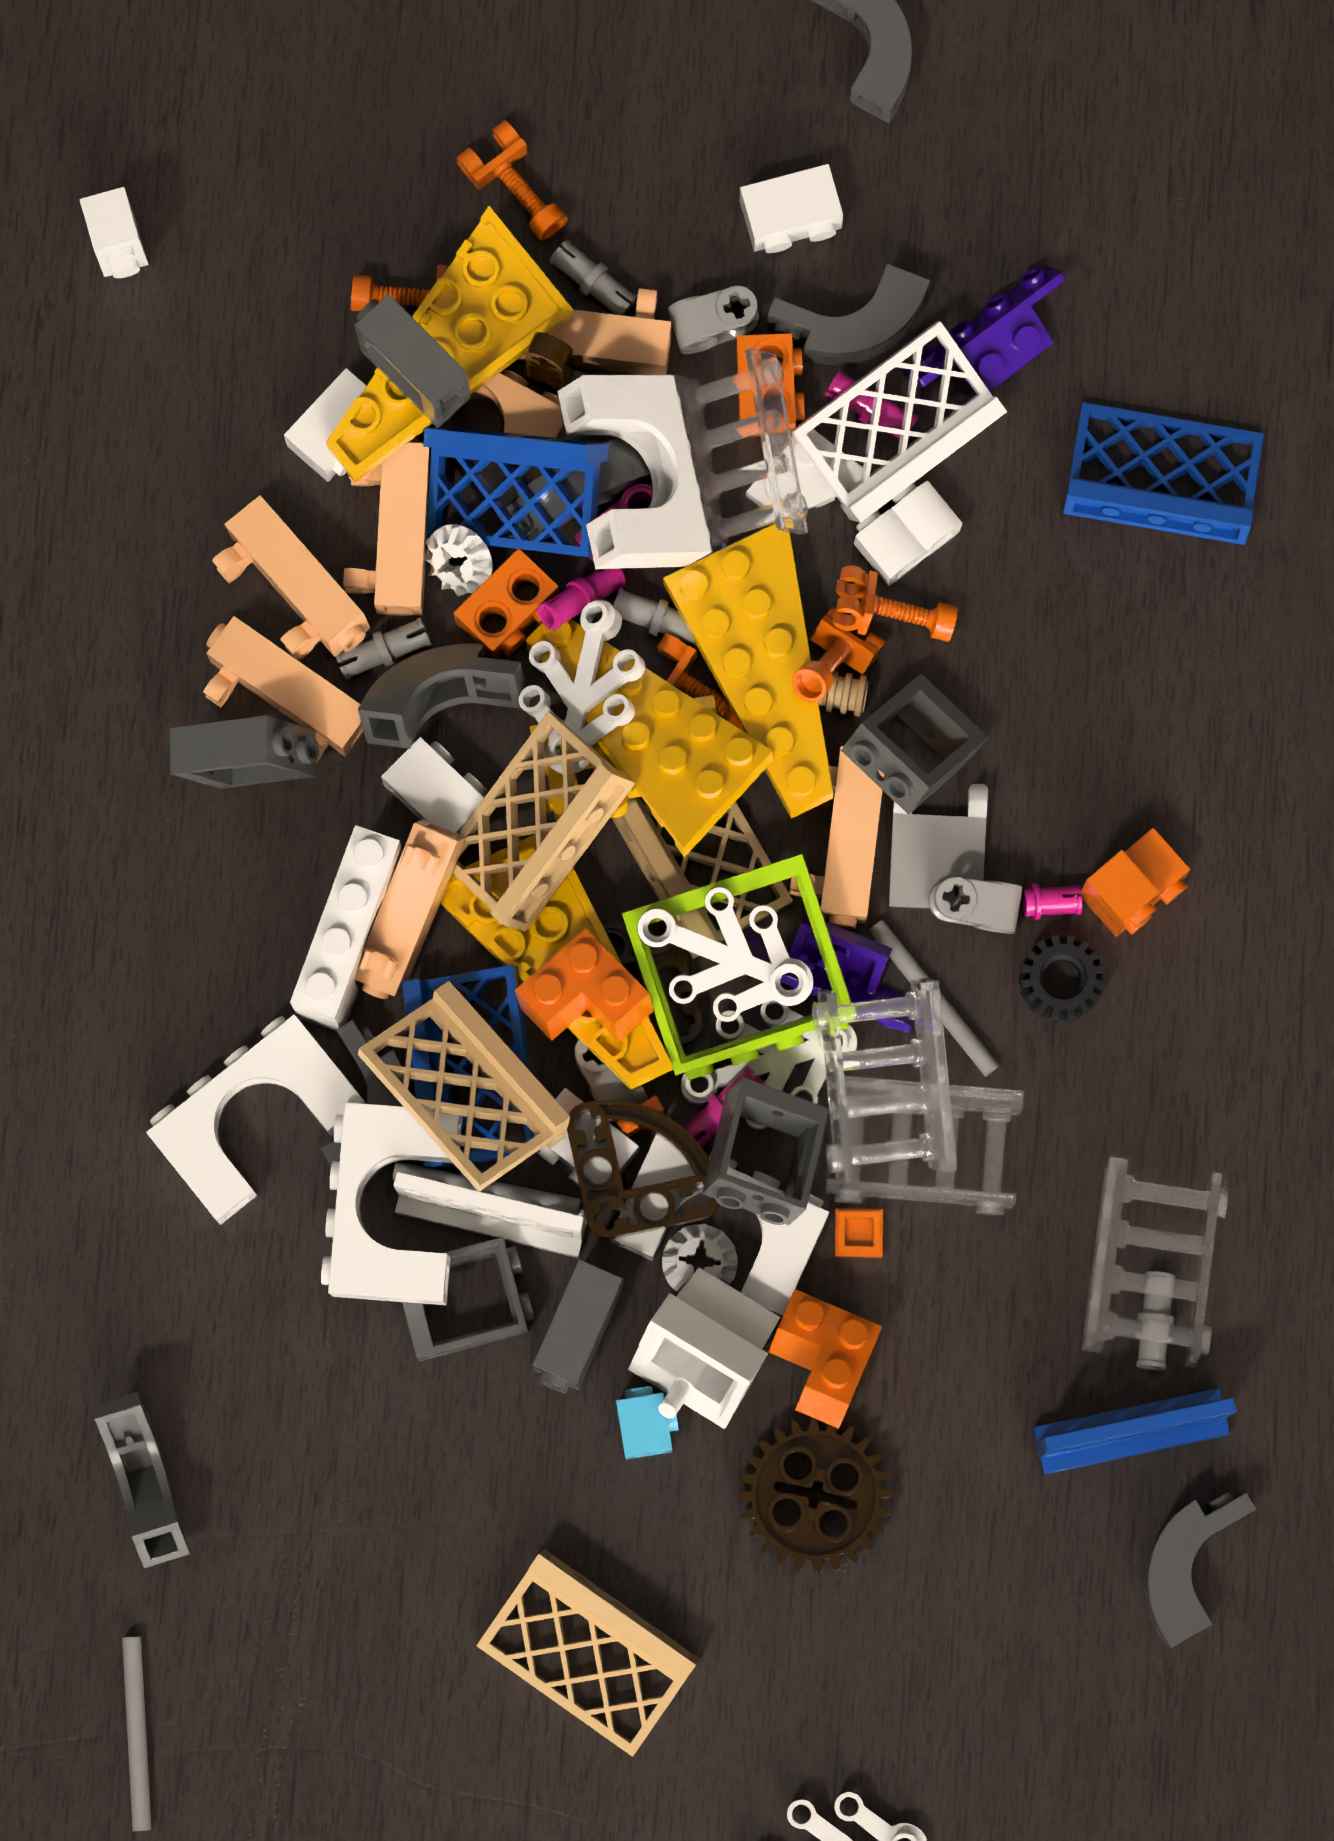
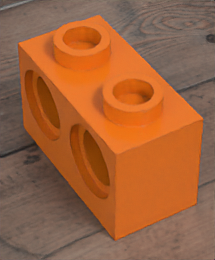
[736,333,805,437]
[453,549,559,659]

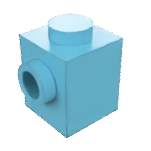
[616,1386,679,1460]

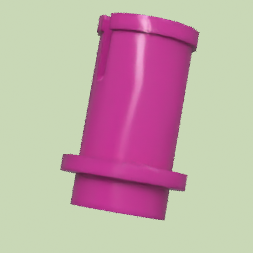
[1022,883,1082,921]

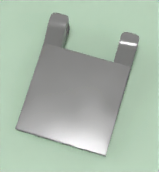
[889,784,988,910]

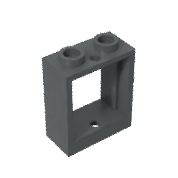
[354,294,471,429]
[841,674,988,815]
[170,715,319,789]
[702,1077,829,1225]
[402,1237,535,1362]
[533,1260,624,1394]

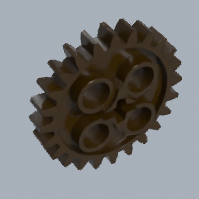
[738,1418,893,1574]

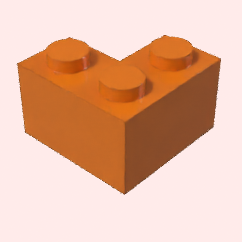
[1079,828,1191,937]
[515,928,654,1042]
[768,1289,882,1429]

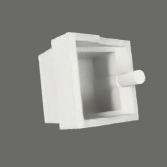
[628,1267,780,1429]

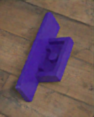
[903,265,1066,395]
[745,913,921,1033]

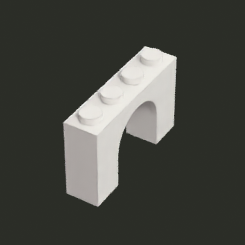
[557,375,712,569]
[290,825,403,1032]
[146,1014,366,1225]
[321,1102,463,1305]
[610,1135,829,1319]

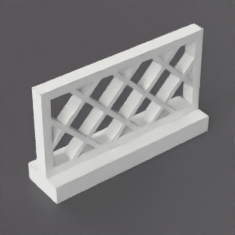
[791,321,1007,523]
[394,1172,587,1258]

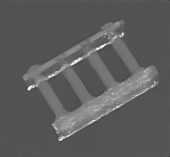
[673,348,808,559]
[812,978,957,1184]
[825,1075,1024,1215]
[1081,1156,1229,1368]

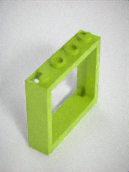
[622,854,856,1080]

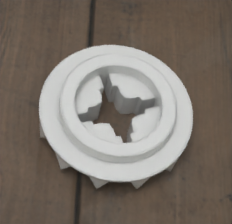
[425,524,493,597]
[662,1224,738,1293]

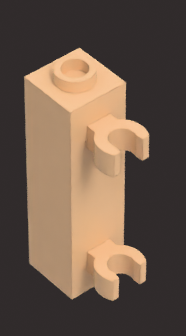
[517,277,671,375]
[343,437,431,616]
[212,495,370,661]
[203,616,364,764]
[789,746,884,930]
[355,819,466,999]

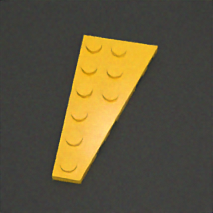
[325,206,575,482]
[663,518,833,819]
[526,619,773,857]
[440,831,673,1090]

